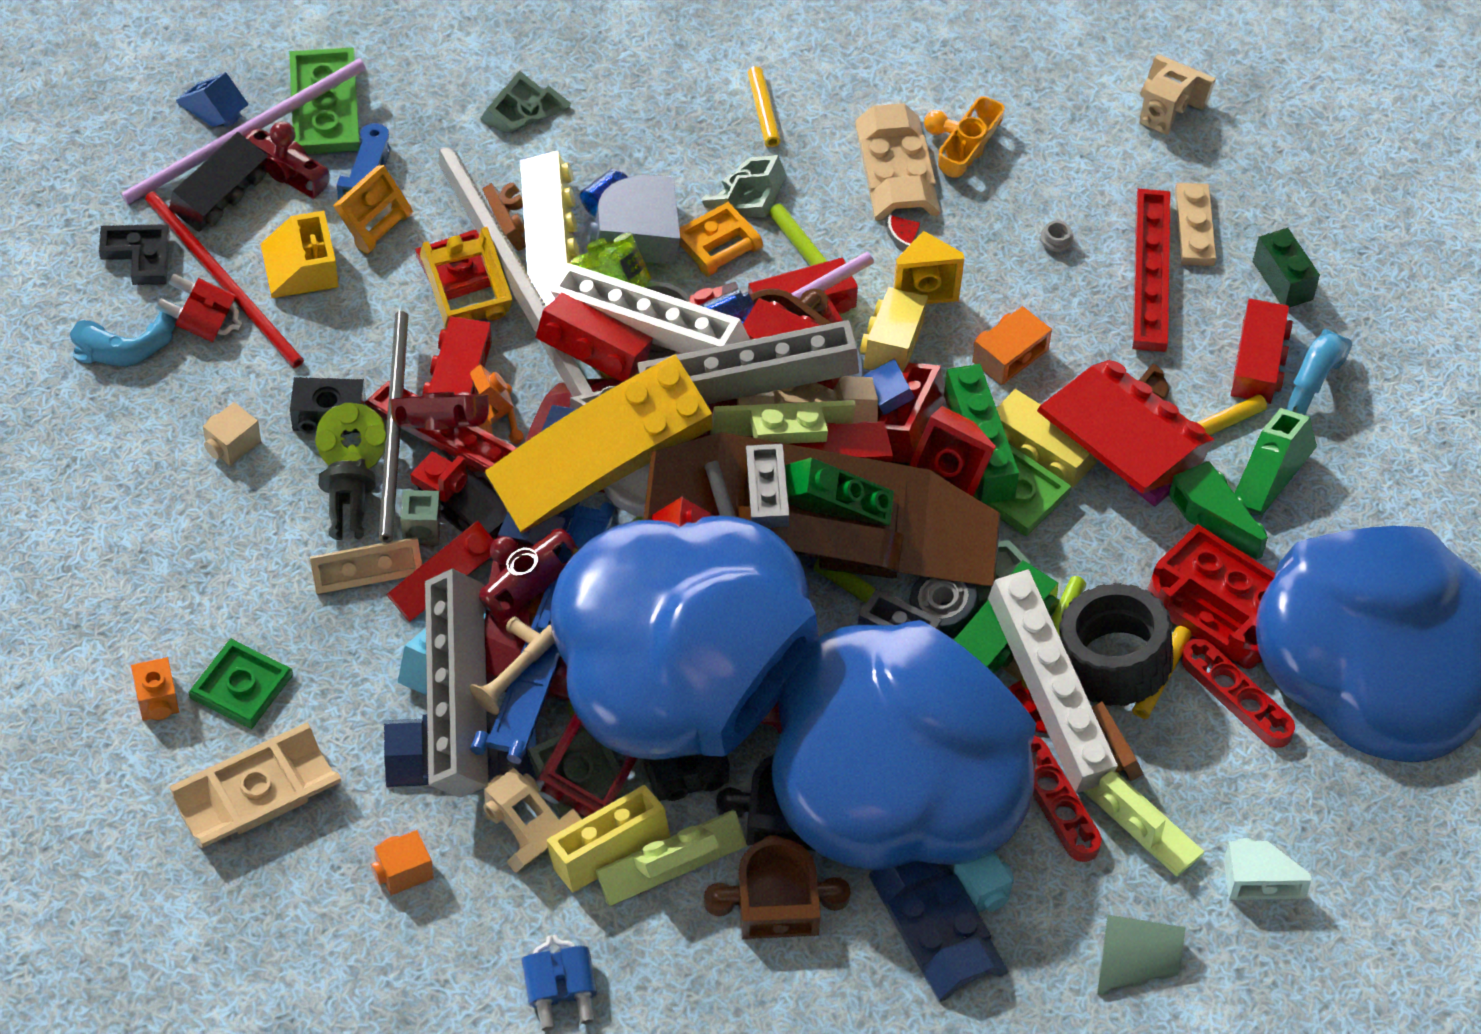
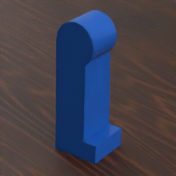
[336,123,390,201]

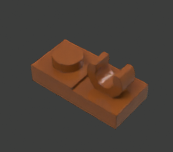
[482,182,526,251]
[1091,702,1144,782]

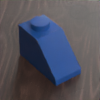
[175,72,249,127]

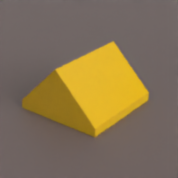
[893,231,965,304]

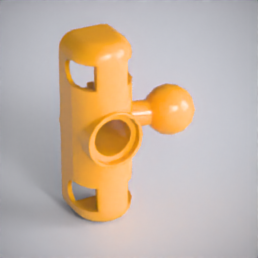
[924,96,1005,178]

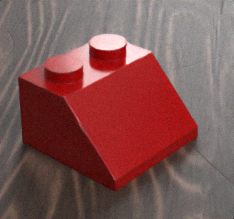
[909,406,996,497]

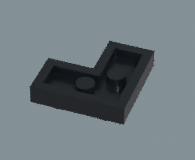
[99,224,170,285]

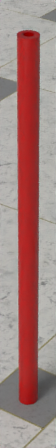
[145,192,304,368]

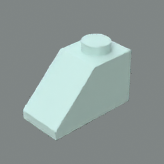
[1224,838,1312,900]

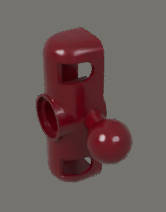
[244,121,330,199]
[390,392,489,430]
[479,528,579,621]

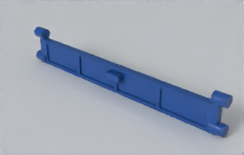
[470,502,615,764]

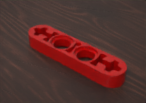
[1181,639,1295,748]
[1031,736,1102,862]

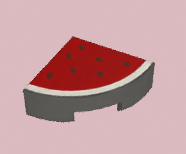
[887,214,920,252]

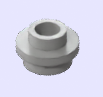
[1040,220,1074,252]

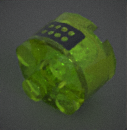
[570,232,651,287]

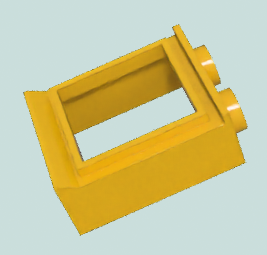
[420,226,513,329]

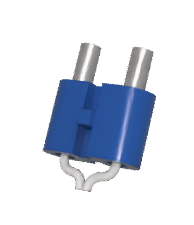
[521,934,597,1031]

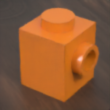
[131,657,180,721]
[371,830,434,895]

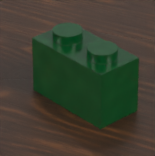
[1252,227,1320,308]

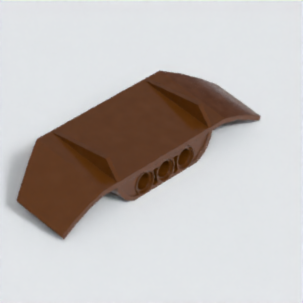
[643,432,1001,586]

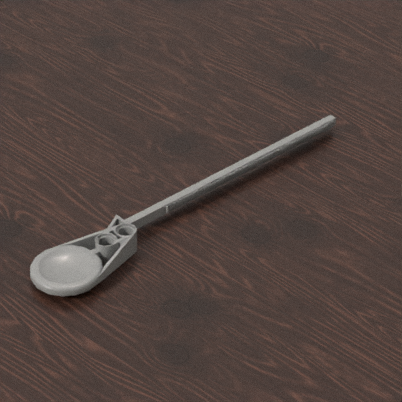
[439,147,650,517]

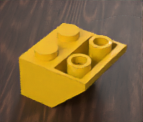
[260,211,339,299]

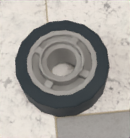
[909,576,981,639]

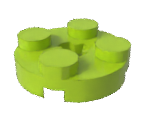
[315,403,386,469]

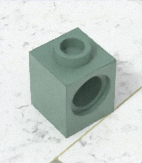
[400,490,441,545]

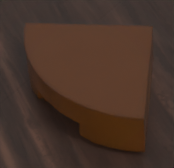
[1138,363,1169,401]

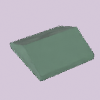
[527,724,628,818]

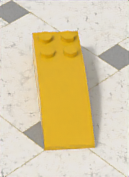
[485,354,713,534]

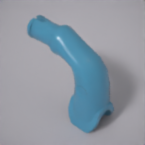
[70,303,177,367]
[1284,328,1352,415]

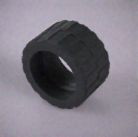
[1059,583,1173,706]

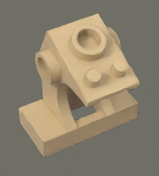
[1139,54,1216,135]
[483,768,582,873]

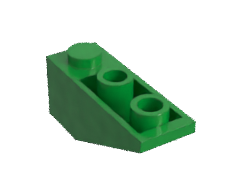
[1234,408,1317,516]
[785,457,894,526]
[1169,461,1268,560]

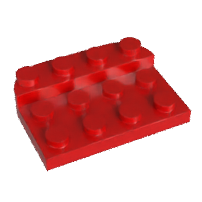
[1147,524,1275,669]

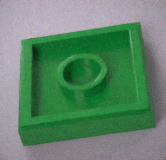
[188,638,293,730]

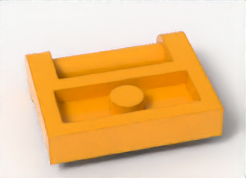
[333,165,413,254]
[679,202,763,277]

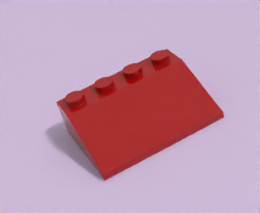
[1037,360,1215,494]

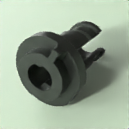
[318,458,376,540]

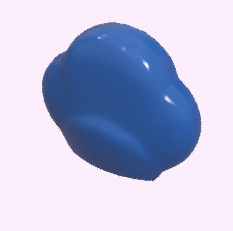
[551,516,819,760]
[1256,526,1481,762]
[772,620,1036,870]

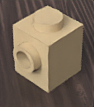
[203,402,261,466]

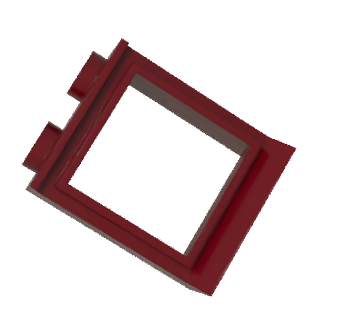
[535,712,638,819]

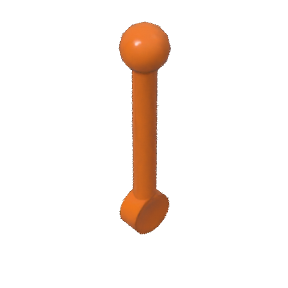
[506,383,524,444]

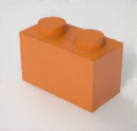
[972,306,1052,386]

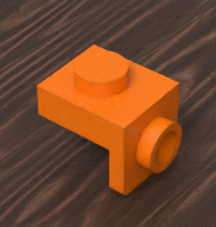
[470,364,514,425]

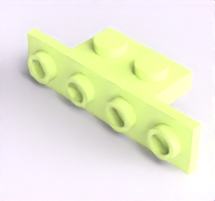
[710,400,856,444]
[1083,771,1204,877]
[595,810,747,906]

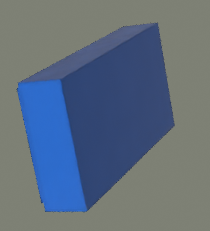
[864,359,915,415]

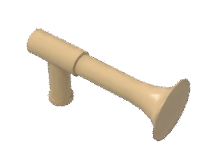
[470,617,555,715]

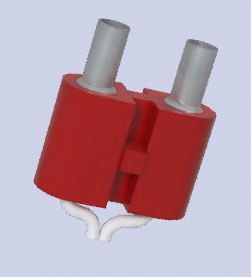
[156,274,242,343]

